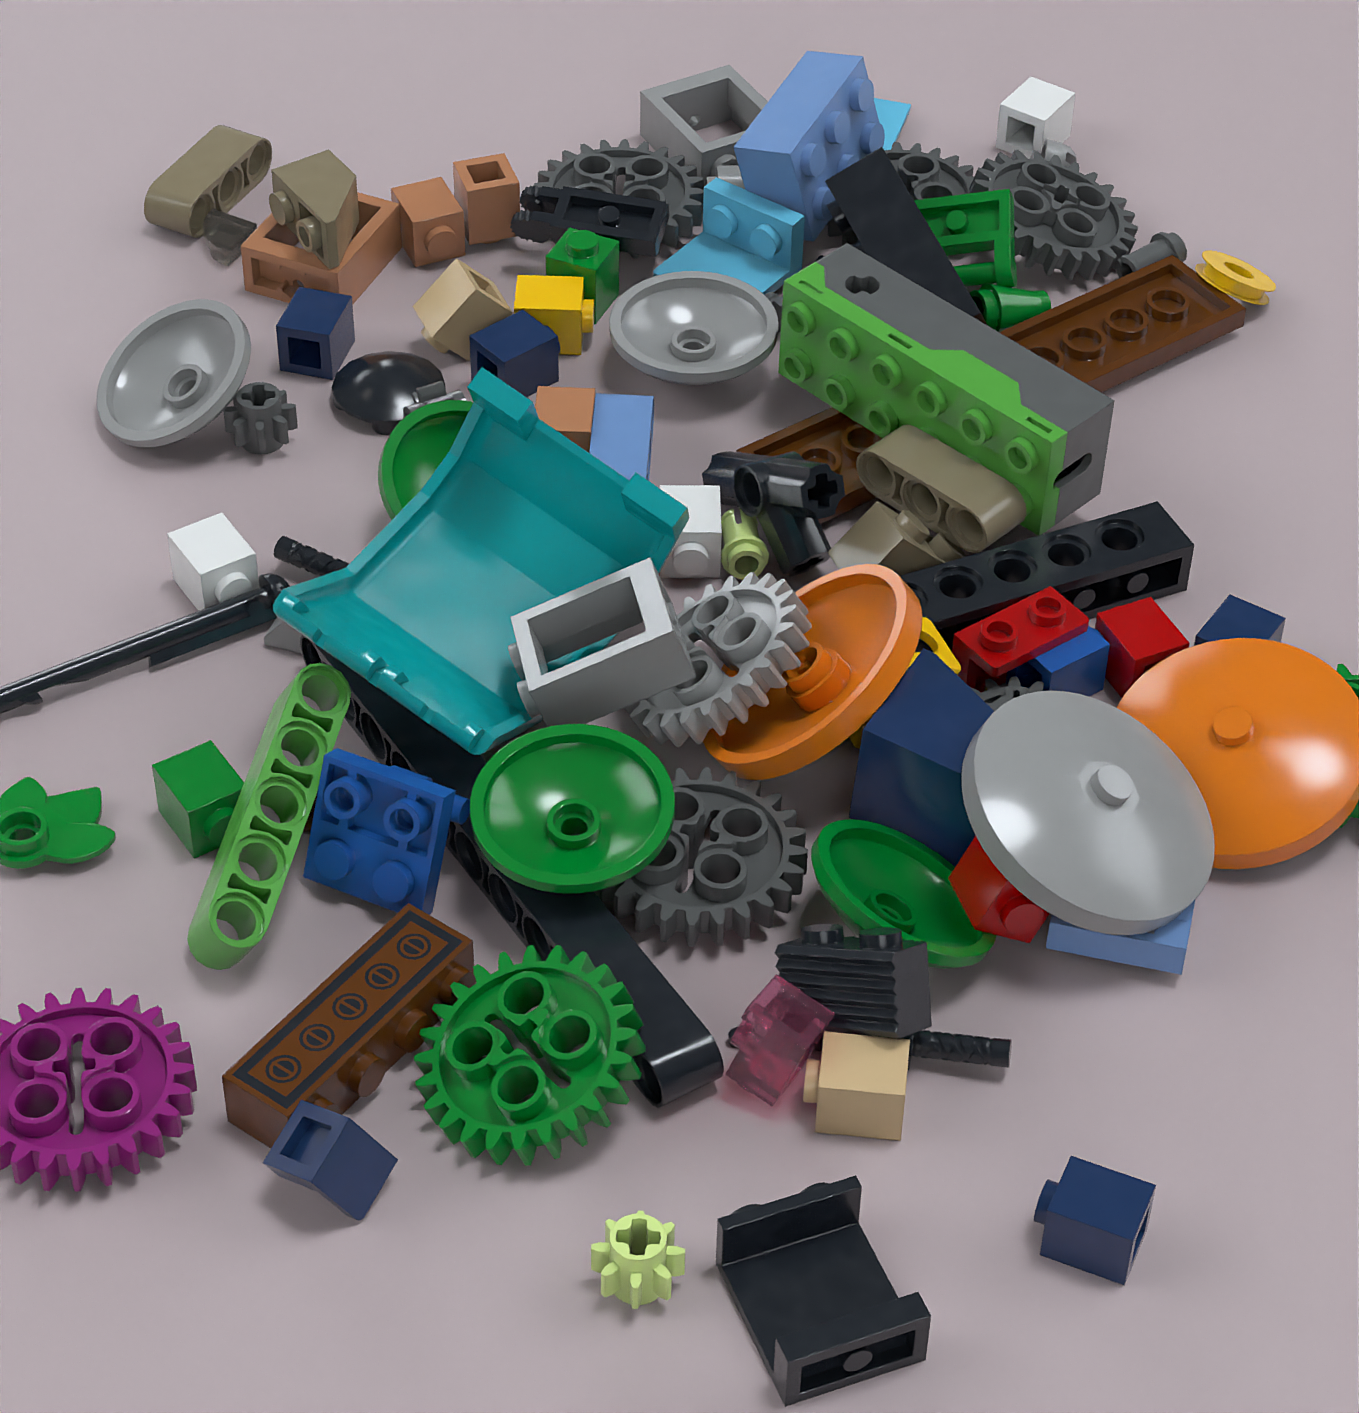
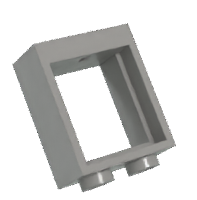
[640,65,768,186]
[508,558,696,727]

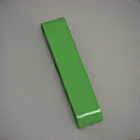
[187,663,351,970]

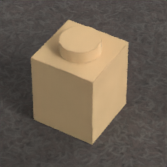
[412,258,513,361]
[803,1031,910,1141]

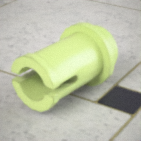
[721,507,769,580]

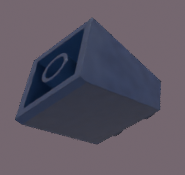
[849,648,995,867]

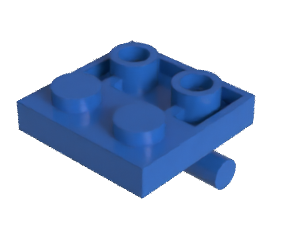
[303,748,470,915]

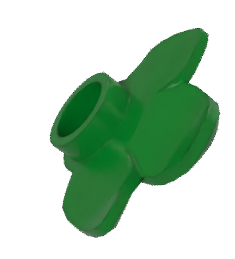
[0,777,116,869]

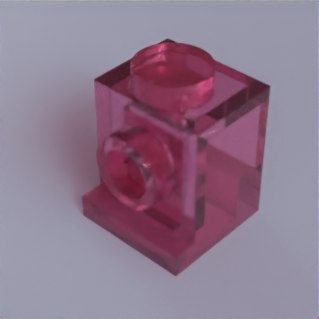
[725,974,835,1107]

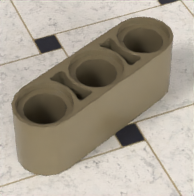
[144,125,272,238]
[856,425,1026,553]

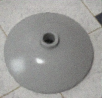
[609,271,779,385]
[97,299,251,447]

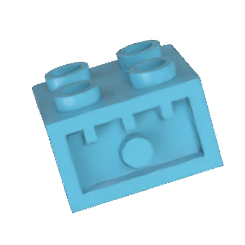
[653,177,805,294]

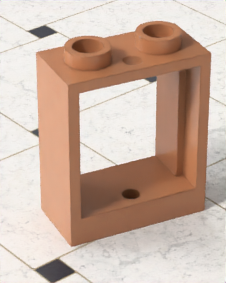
[241,192,402,304]

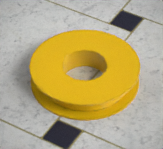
[1195,250,1276,305]

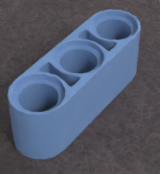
[589,393,654,481]

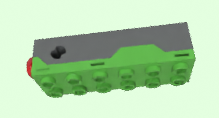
[778,243,1115,536]

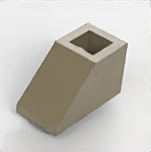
[269,149,359,269]
[827,501,966,576]

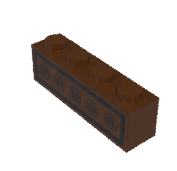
[222,903,476,1148]

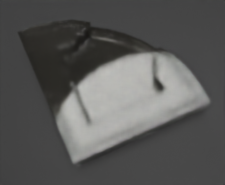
[203,208,257,266]

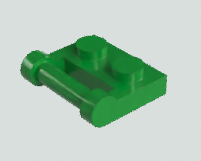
[914,189,1017,287]

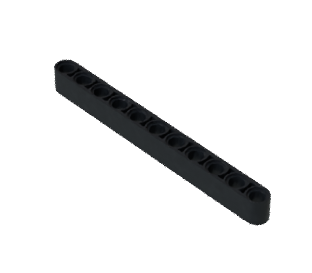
[300,635,724,1108]

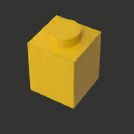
[514,275,594,355]

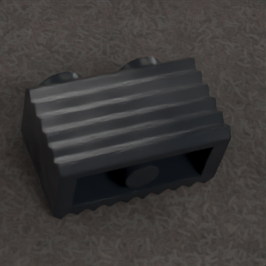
[774,924,932,1038]

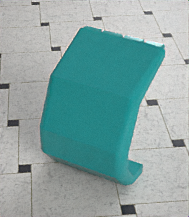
[273,367,690,755]

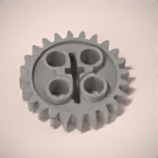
[624,572,812,747]

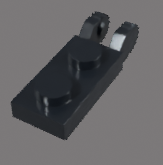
[510,185,670,257]

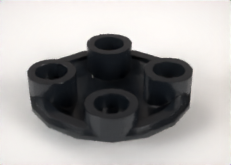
[331,351,446,435]

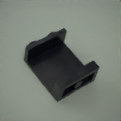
[716,1175,931,1407]

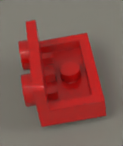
[952,586,1089,693]

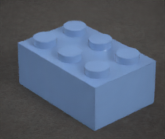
[733,51,885,241]

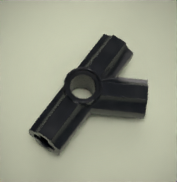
[702,451,846,577]

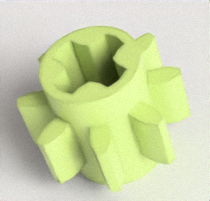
[591,1210,685,1309]

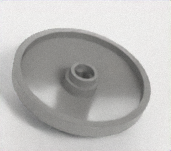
[961,691,1215,935]

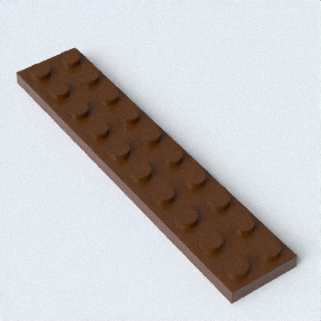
[736,255,1247,524]

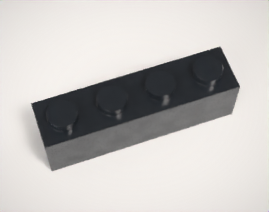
[825,147,987,325]

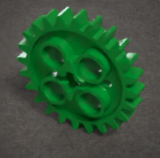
[414,945,646,1166]

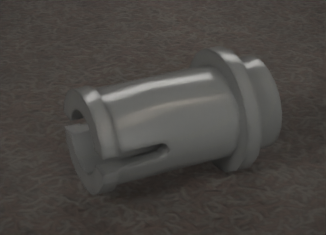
[1116,232,1187,278]

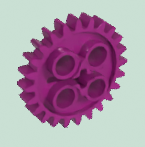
[0,988,197,1192]

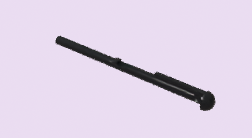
[0,573,290,714]

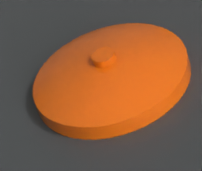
[703,564,922,780]
[1116,638,1359,869]

